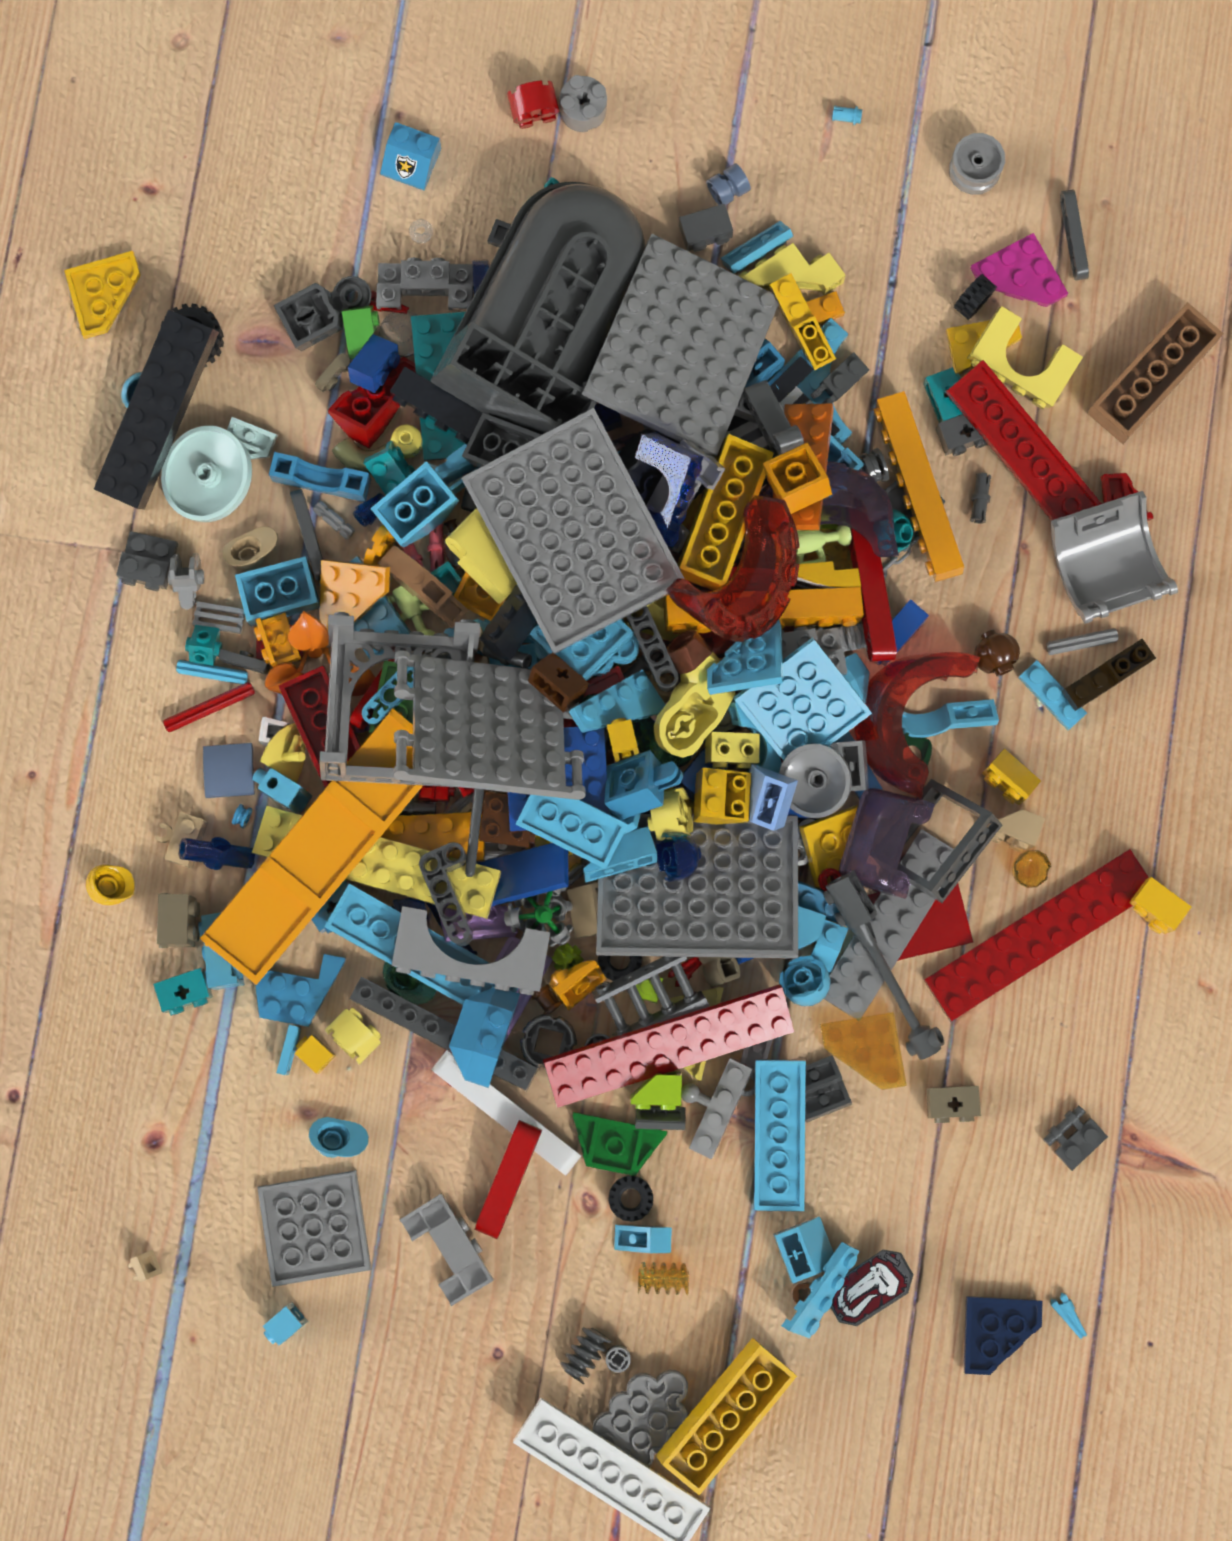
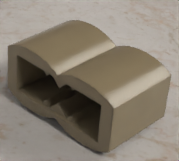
[698,957,740,987]

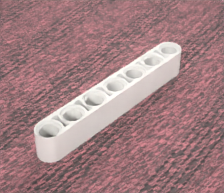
[431,1050,581,1176]

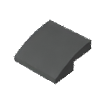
[805,1055,852,1123]

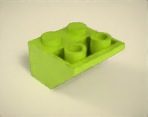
[631,1071,682,1110]

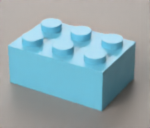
[235,556,320,626]

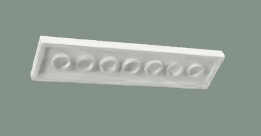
[513,1398,710,1541]

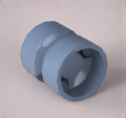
[706,163,751,205]

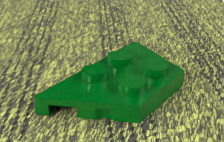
[573,1112,667,1176]

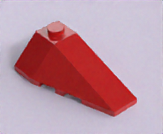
[328,357,416,449]

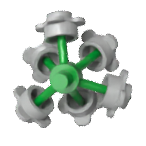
[504,887,573,947]

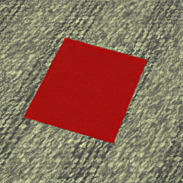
[868,883,974,961]

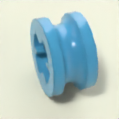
[232,804,252,829]

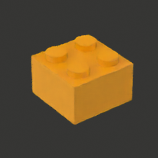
[763,442,832,516]

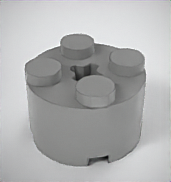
[560,75,607,132]

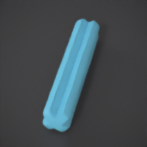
[176,660,248,684]

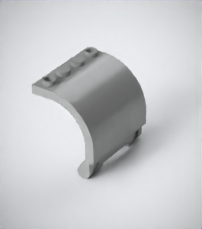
[1051,491,1178,624]

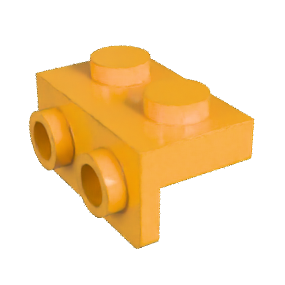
[254,613,301,667]

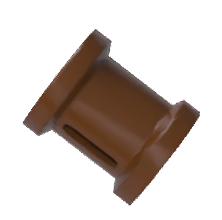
[531,984,563,1014]

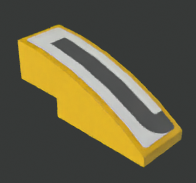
[781,561,861,589]

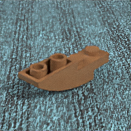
[377,545,468,628]

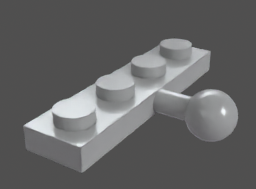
[681,1058,754,1159]

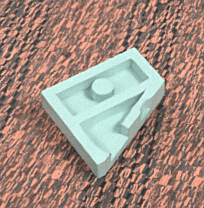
[227,417,278,459]

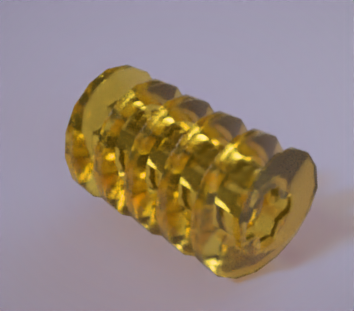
[638,1262,689,1295]

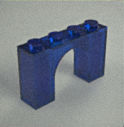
[635,433,704,548]

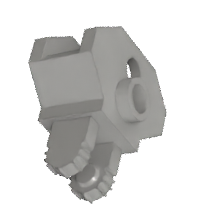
[168,553,204,610]

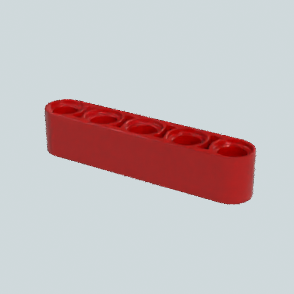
[474,1120,542,1239]

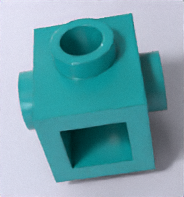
[185,624,222,665]

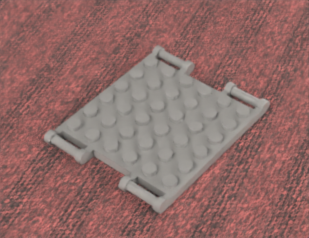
[393,650,586,800]

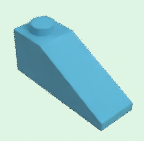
[583,826,657,882]

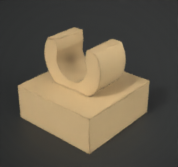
[128,1250,162,1283]

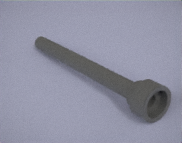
[465,788,484,877]

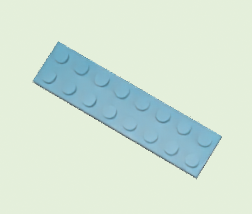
[324,884,518,1005]

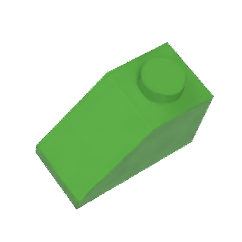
[342,305,380,359]

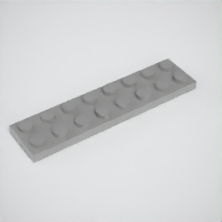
[824,829,954,1021]

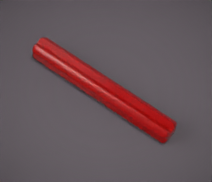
[163,682,255,732]

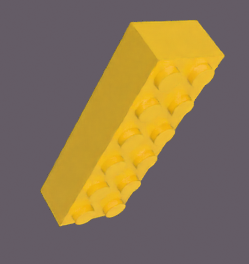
[677,434,774,593]
[655,1337,797,1495]

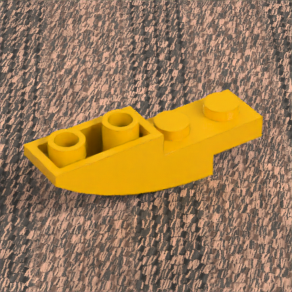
[769,273,836,370]

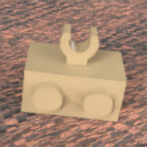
[155,812,208,869]

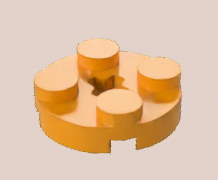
[364,525,396,566]

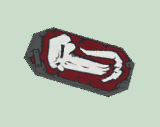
[831,1249,914,1326]

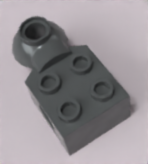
[274,276,371,352]

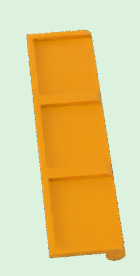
[200,708,423,985]

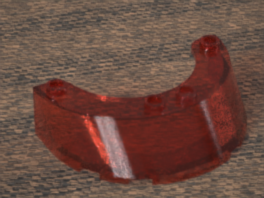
[666,495,800,642]
[854,652,981,799]

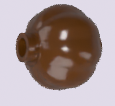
[974,630,1020,677]

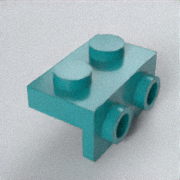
[364,440,415,495]

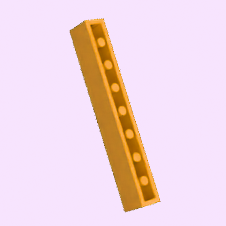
[873,391,964,582]
[663,587,864,634]

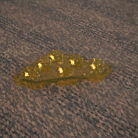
[820,1012,907,1090]

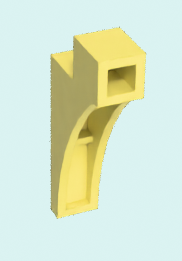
[738,243,846,295]

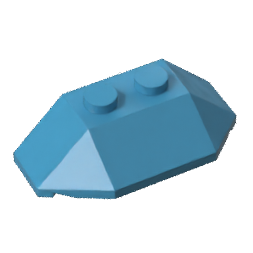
[449,987,520,1088]

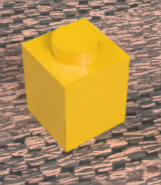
[295,1035,336,1074]

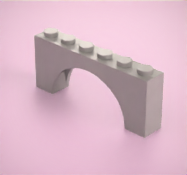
[392,906,550,995]

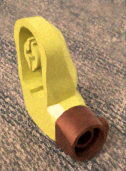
[654,630,735,758]

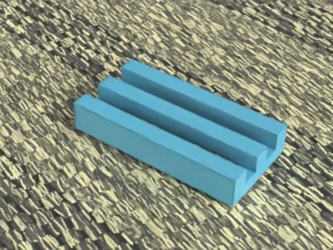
[276,1025,301,1075]

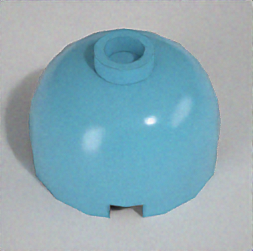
[779,956,831,1007]

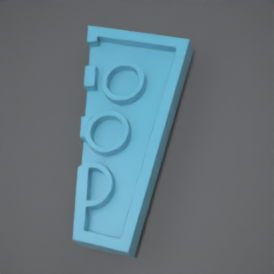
[569,669,665,733]
[781,1242,859,1339]

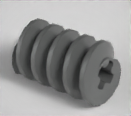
[559,1327,612,1384]

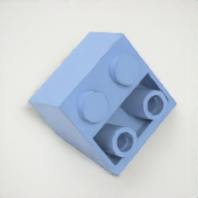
[749,764,798,831]

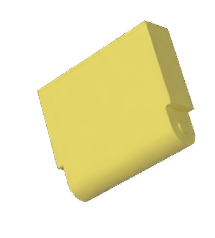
[445,508,517,604]

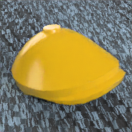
[86,864,135,905]

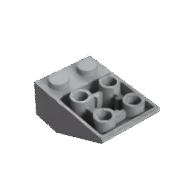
[816,741,869,791]

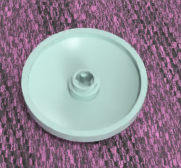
[161,426,252,522]

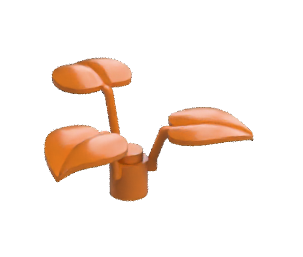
[265,611,375,696]

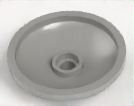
[779,743,852,818]

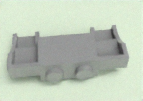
[376,257,474,310]
[646,439,725,553]
[782,626,847,675]
[400,1193,494,1306]

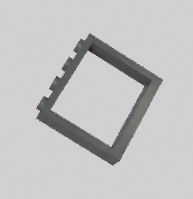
[872,779,1003,903]

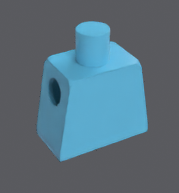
[252,768,313,815]

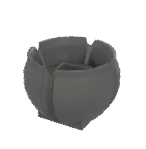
[520,1014,577,1070]

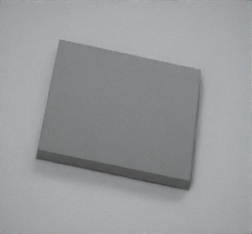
[257,1170,372,1287]

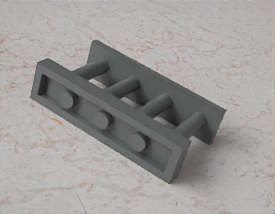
[592,956,709,1037]

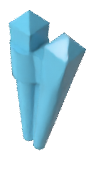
[1051,1293,1087,1339]

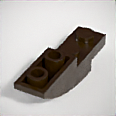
[1061,638,1156,711]

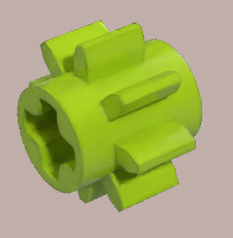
[552,943,584,970]

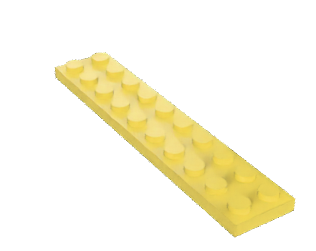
[252,806,501,919]

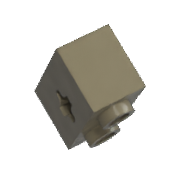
[926,1086,981,1123]

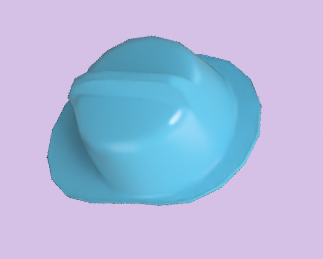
[309,1117,369,1158]

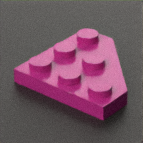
[970,233,1069,307]

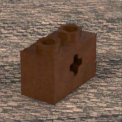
[528,652,589,713]

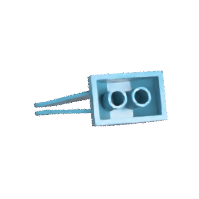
[370,461,479,548]

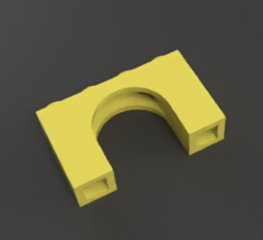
[968,306,1083,409]

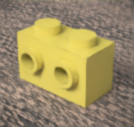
[705,732,760,769]

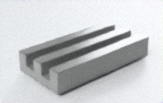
[192,601,245,634]

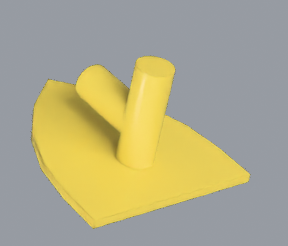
[260,723,306,783]

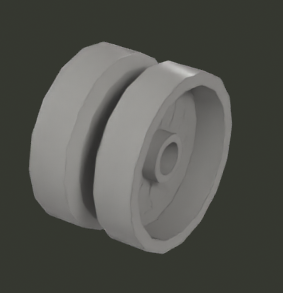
[949,133,1005,195]

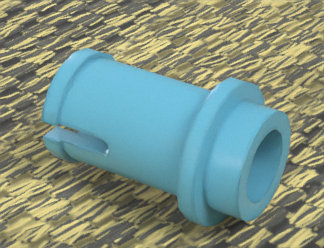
[832,105,863,125]

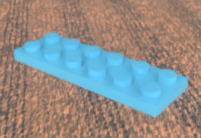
[754,1059,806,1211]

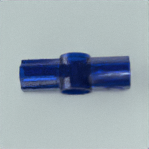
[178,837,255,870]

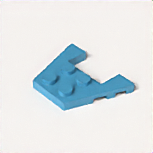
[255,954,346,1027]

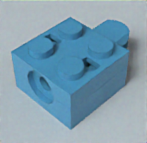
[604,750,683,820]

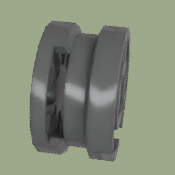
[859,448,889,486]

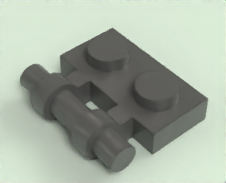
[1043,1105,1108,1171]

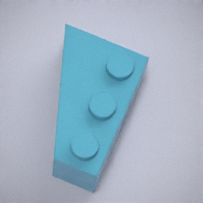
[198,912,245,990]

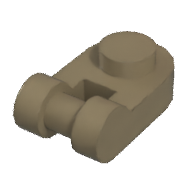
[315,353,351,392]

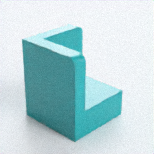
[431,562,462,596]

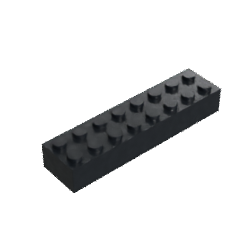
[94,310,219,510]

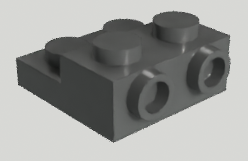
[116,531,178,591]

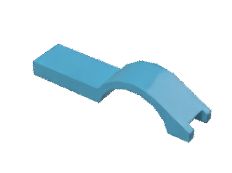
[887,699,999,738]

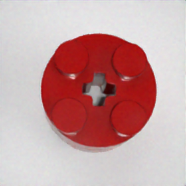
[507,80,559,129]

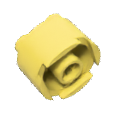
[647,787,693,841]
[325,1007,381,1065]

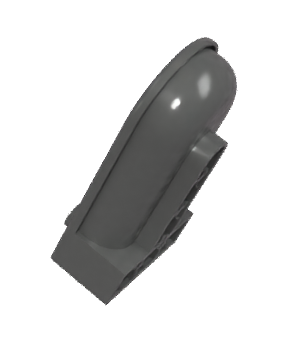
[430,182,646,435]

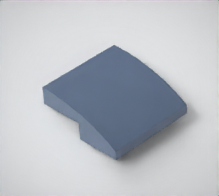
[203,743,255,798]

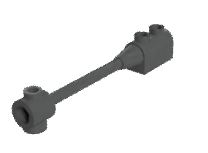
[823,870,945,1060]

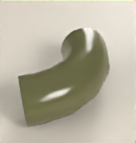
[332,438,386,474]

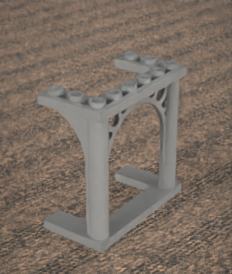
[320,612,480,788]

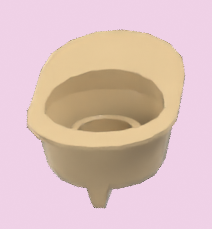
[222,527,278,571]

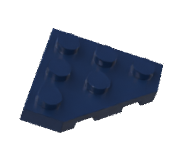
[963,1296,1043,1375]

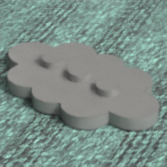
[592,1370,688,1467]

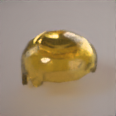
[1012,850,1051,888]

